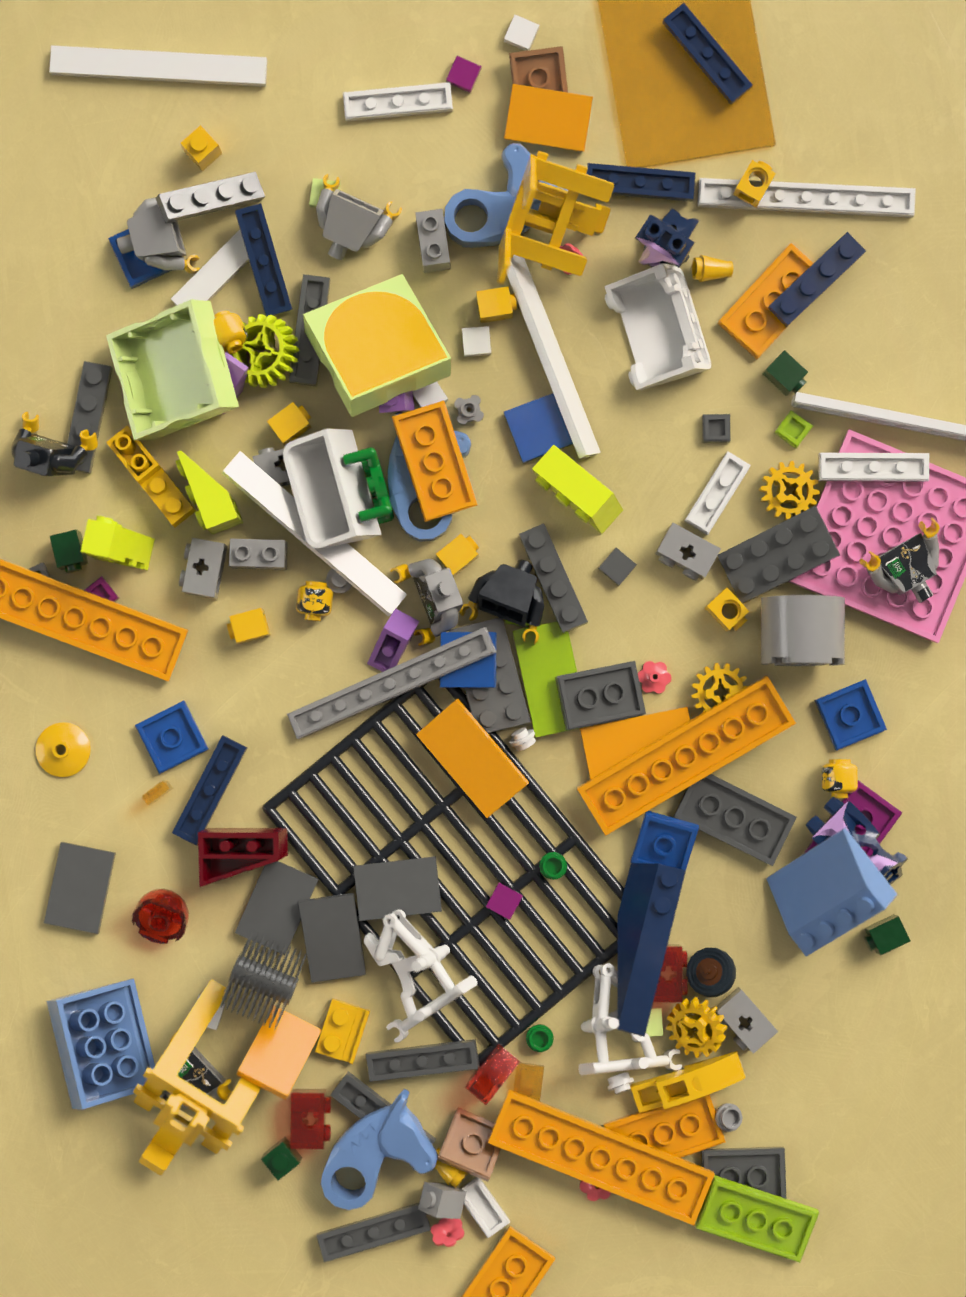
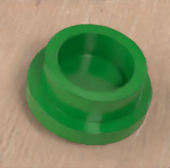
[540,852,567,880]
[526,1024,554,1052]

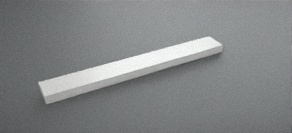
[49,46,267,87]
[698,178,915,217]
[507,255,601,459]
[791,392,966,441]
[221,451,407,616]

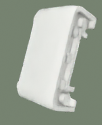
[604,263,711,390]

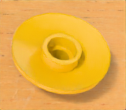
[36,723,91,777]

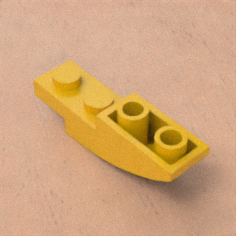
[106,425,196,528]
[630,1051,746,1113]

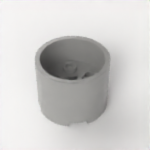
[761,595,845,666]

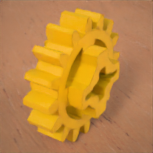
[759,461,820,521]
[690,663,748,713]
[666,997,727,1058]

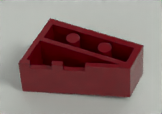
[198,828,288,887]

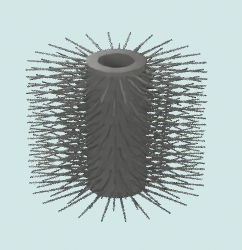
[220,930,307,1030]

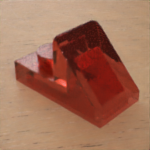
[464,1044,520,1105]

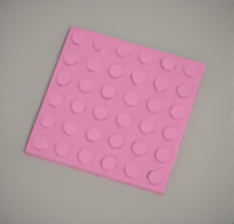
[788,429,966,643]

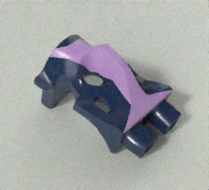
[635,208,699,268]
[806,797,908,885]

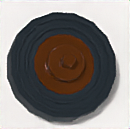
[686,947,736,997]

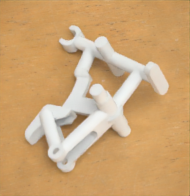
[364,909,477,1042]
[578,963,682,1075]

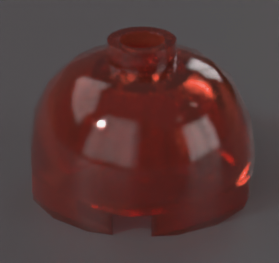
[132,888,189,944]

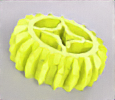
[227,314,300,388]

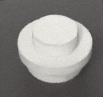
[509,727,536,751]
[607,1072,634,1094]

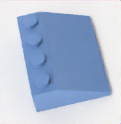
[767,828,897,956]
[46,978,155,1110]

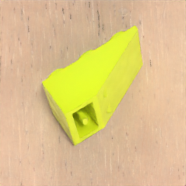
[175,450,243,534]

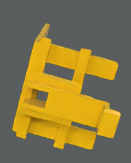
[498,151,614,284]
[133,979,261,1175]

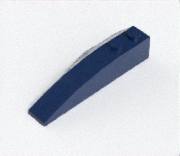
[617,863,686,1037]

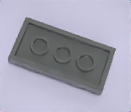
[717,506,841,604]
[449,617,530,734]
[673,774,797,866]

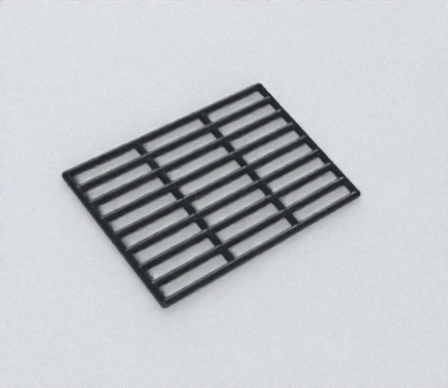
[262,678,625,1068]

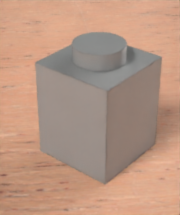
[418,1182,466,1219]

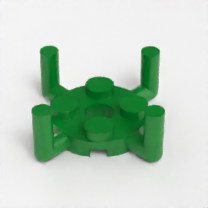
[343,448,394,524]

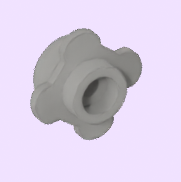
[454,395,484,425]

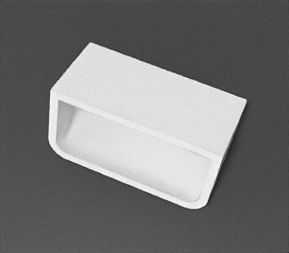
[283,428,382,548]

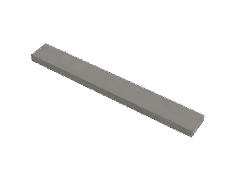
[287,627,497,739]

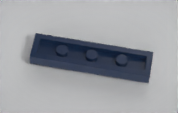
[662,3,753,105]
[587,163,696,202]
[235,203,292,317]
[768,232,866,327]
[172,735,248,846]

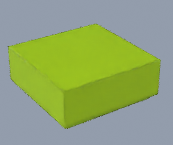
[774,410,813,449]

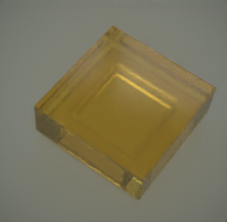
[142,780,173,805]

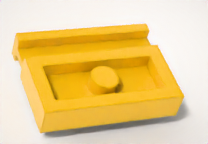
[315,998,370,1064]

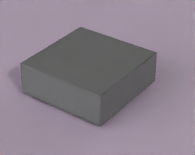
[702,414,731,443]
[598,547,637,586]

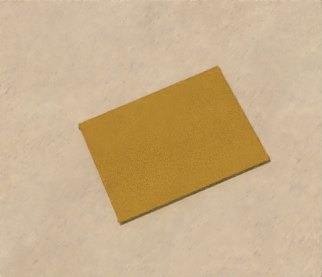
[597,0,776,168]

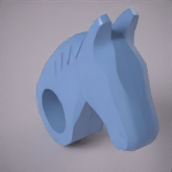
[444,143,568,248]
[388,411,471,542]
[321,1089,438,1210]

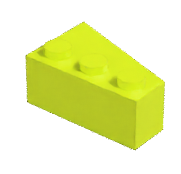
[532,445,623,534]
[81,516,155,570]

